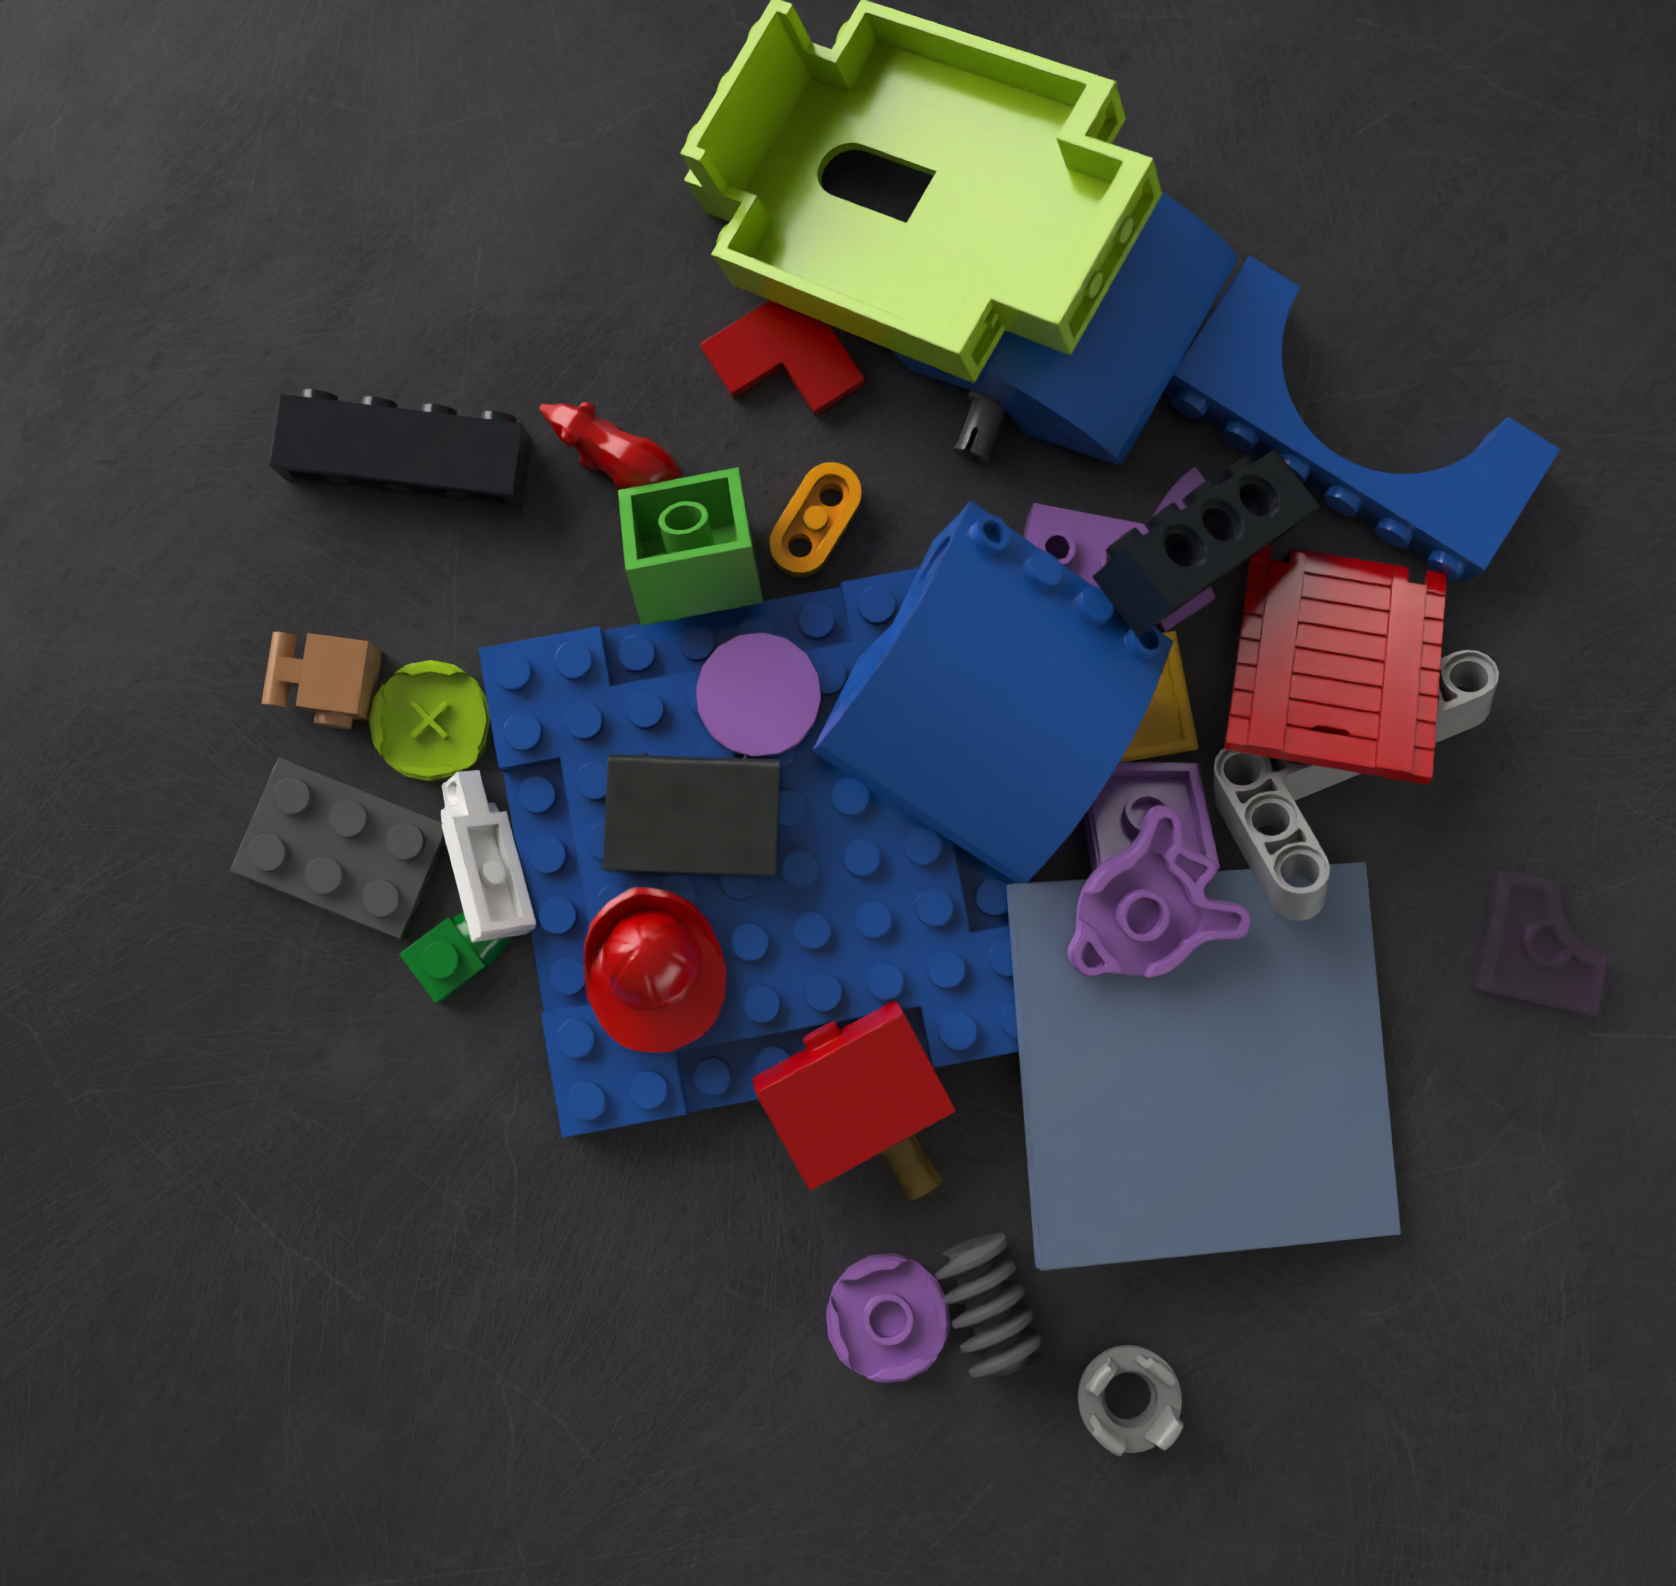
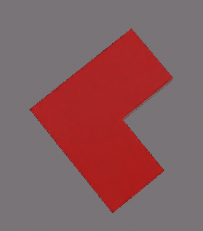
[700,300,865,417]

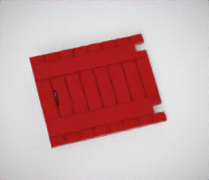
[1224,545,1447,785]

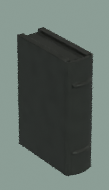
[603,752,781,878]

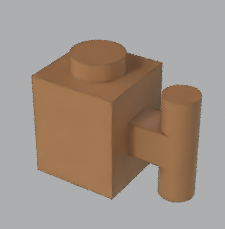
[261,632,383,730]

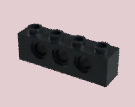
[1092,448,1320,637]

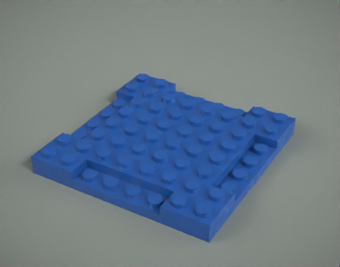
[478,568,1019,1138]

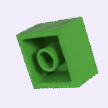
[618,467,763,626]

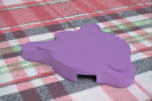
[1068,805,1251,978]

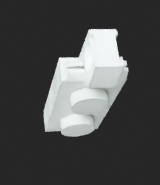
[441,770,536,942]

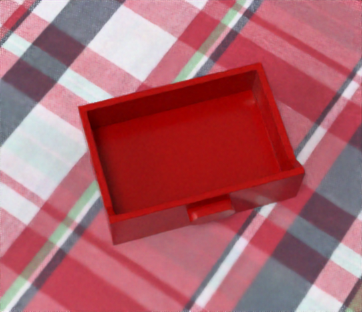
[752,1000,956,1191]

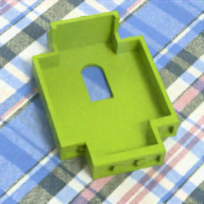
[680,0,1162,383]

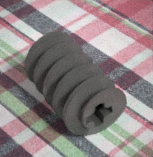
[935,1233,1044,1378]

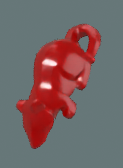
[539,402,683,493]

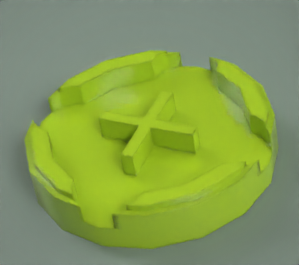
[369,660,492,783]

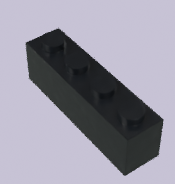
[269,389,532,509]

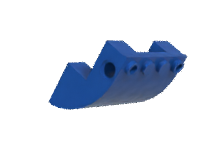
[892,192,1238,466]
[813,501,1173,883]

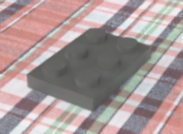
[230,757,446,939]

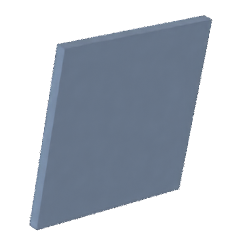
[1006,862,1401,1270]

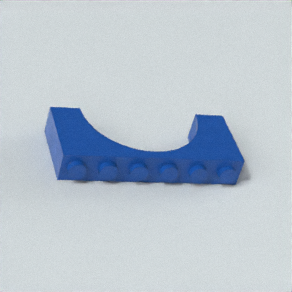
[1163,255,1561,583]

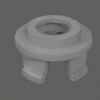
[1077,1345,1184,1457]

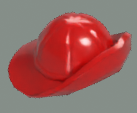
[584,887,727,1052]

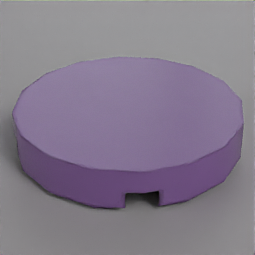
[696,632,821,759]
[826,1253,950,1383]

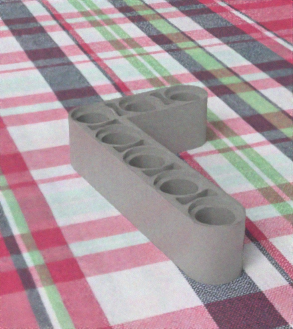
[1213,650,1499,921]

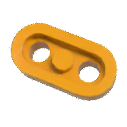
[769,462,862,578]

